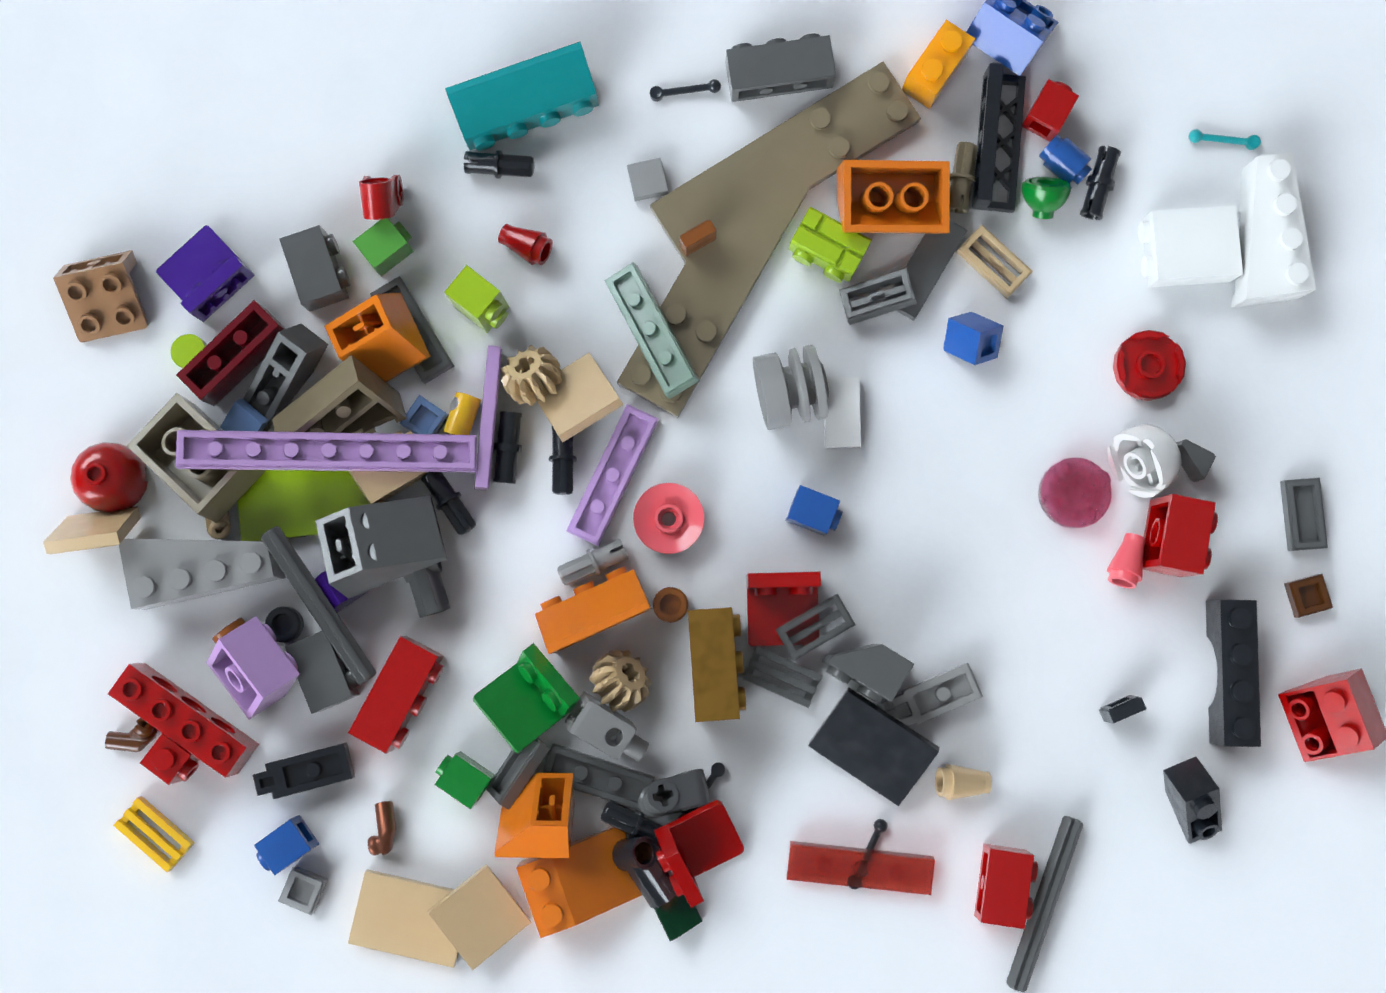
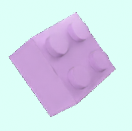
[206,616,300,720]

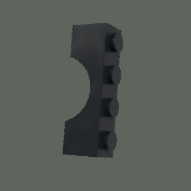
[1206,600,1261,747]

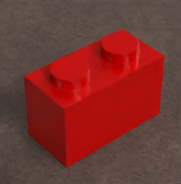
[974,843,1038,929]

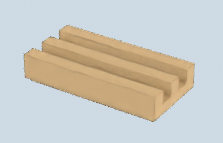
[956,225,1033,299]

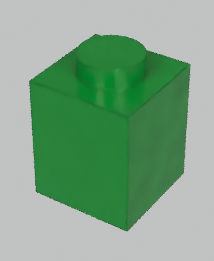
[434,751,495,809]

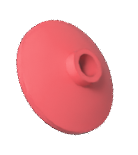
[633,483,704,554]

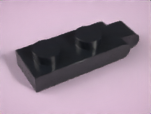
[252,742,355,799]

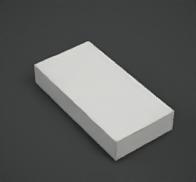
[824,377,861,449]

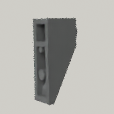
[243,324,328,432]

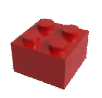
[1143,494,1218,577]

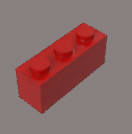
[348,636,444,754]

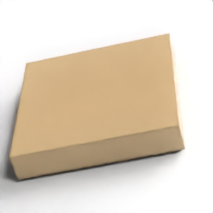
[537,353,623,442]
[43,506,141,554]
[428,864,531,970]

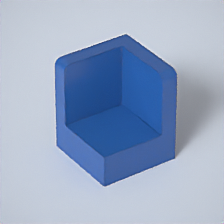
[943,312,1004,365]

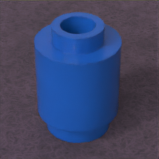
[1039,134,1092,185]

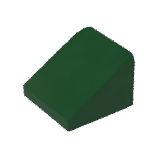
[654,894,703,942]

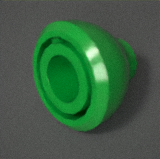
[1022,177,1072,219]

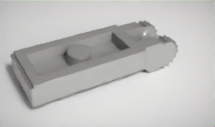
[877,663,983,726]

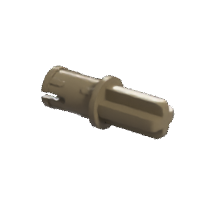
[950,142,978,214]

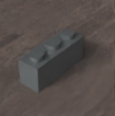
[725,33,836,102]

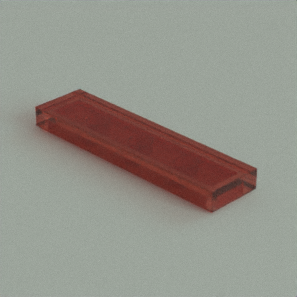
[786,841,935,895]

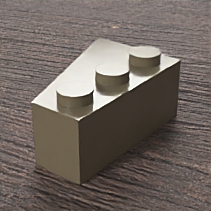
[272,355,407,433]

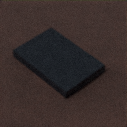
[808,687,940,806]

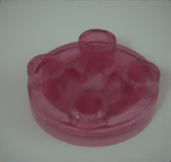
[1038,457,1112,529]

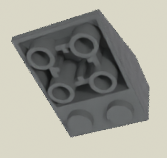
[315,495,448,599]

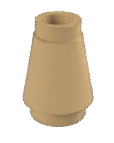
[935,764,992,800]

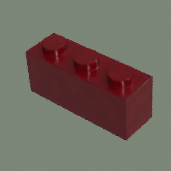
[176,300,286,406]

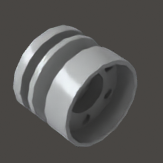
[752,345,829,430]

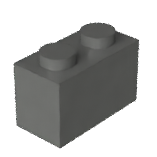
[279,225,351,312]
[285,631,361,714]

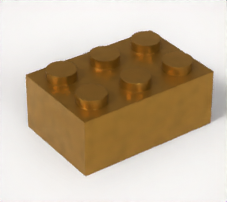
[688,607,746,722]

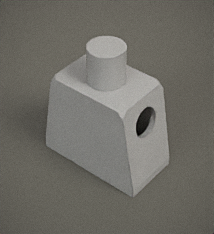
[565,691,649,762]

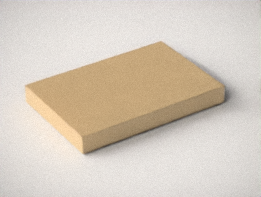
[348,869,458,968]

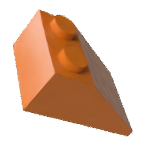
[516,827,642,938]

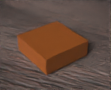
[680,220,717,257]

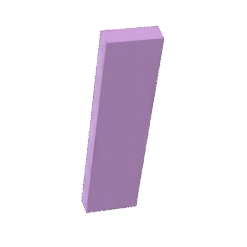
[474,345,502,491]
[566,404,659,546]

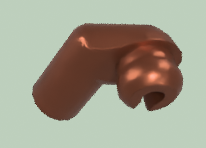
[367,801,396,856]

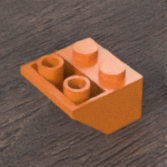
[324,293,431,382]
[494,773,575,858]

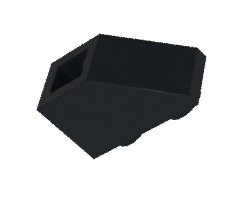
[1163,756,1222,844]

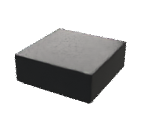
[1099,695,1147,724]

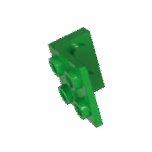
[473,643,580,753]

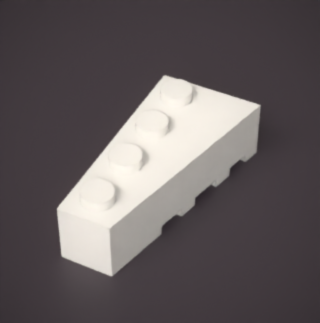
[1231,152,1316,308]

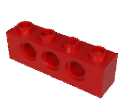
[108,663,259,778]

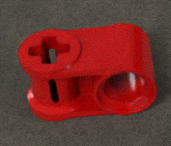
[359,175,404,220]

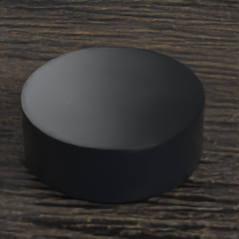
[265,607,304,642]

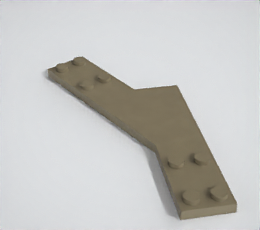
[617,61,921,418]

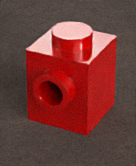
[140,733,199,785]

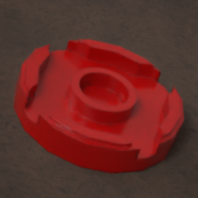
[1113,330,1186,401]

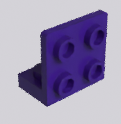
[156,225,255,322]

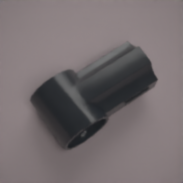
[612,836,676,908]

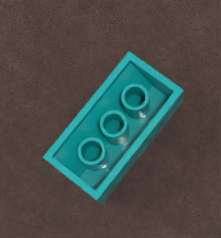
[445,42,599,151]

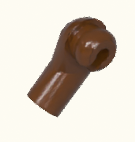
[105,718,158,752]

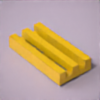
[113,796,195,872]

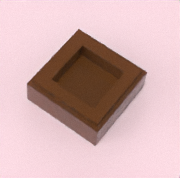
[1284,574,1333,618]

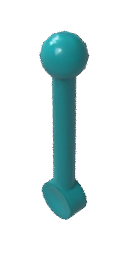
[1188,129,1261,150]

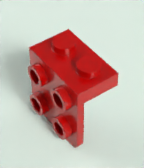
[654,800,744,908]

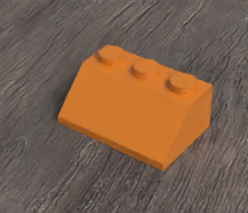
[837,160,950,234]
[535,566,652,654]

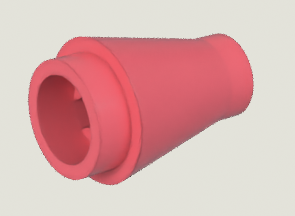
[1107,533,1146,589]

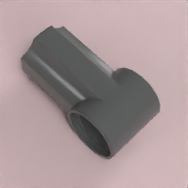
[404,562,451,618]

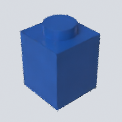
[785,485,843,536]
[254,815,319,875]

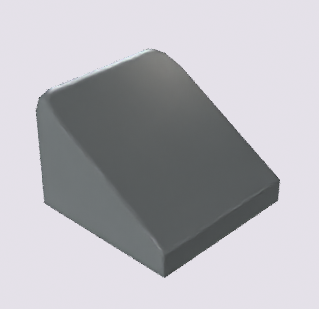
[1176,439,1216,482]

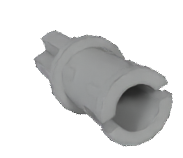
[557,539,629,585]

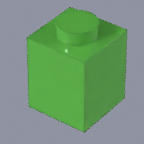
[352,218,414,277]

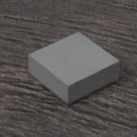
[627,158,668,201]
[278,865,328,915]

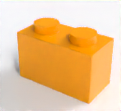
[902,19,975,109]

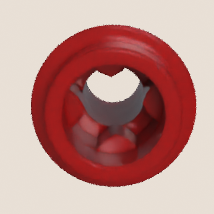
[498,224,553,265]

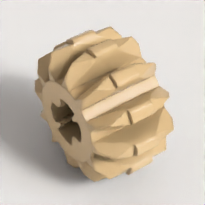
[500,345,563,407]
[589,649,653,712]

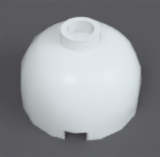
[1107,424,1182,498]

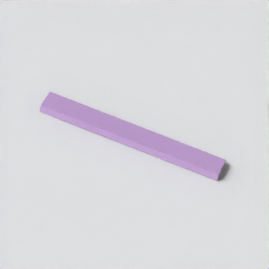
[176,430,477,473]

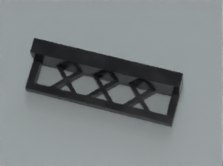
[972,63,1026,213]

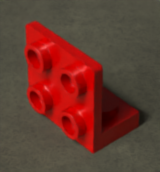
[746,571,821,646]

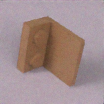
[53,250,149,342]

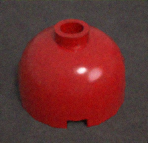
[70,442,148,512]

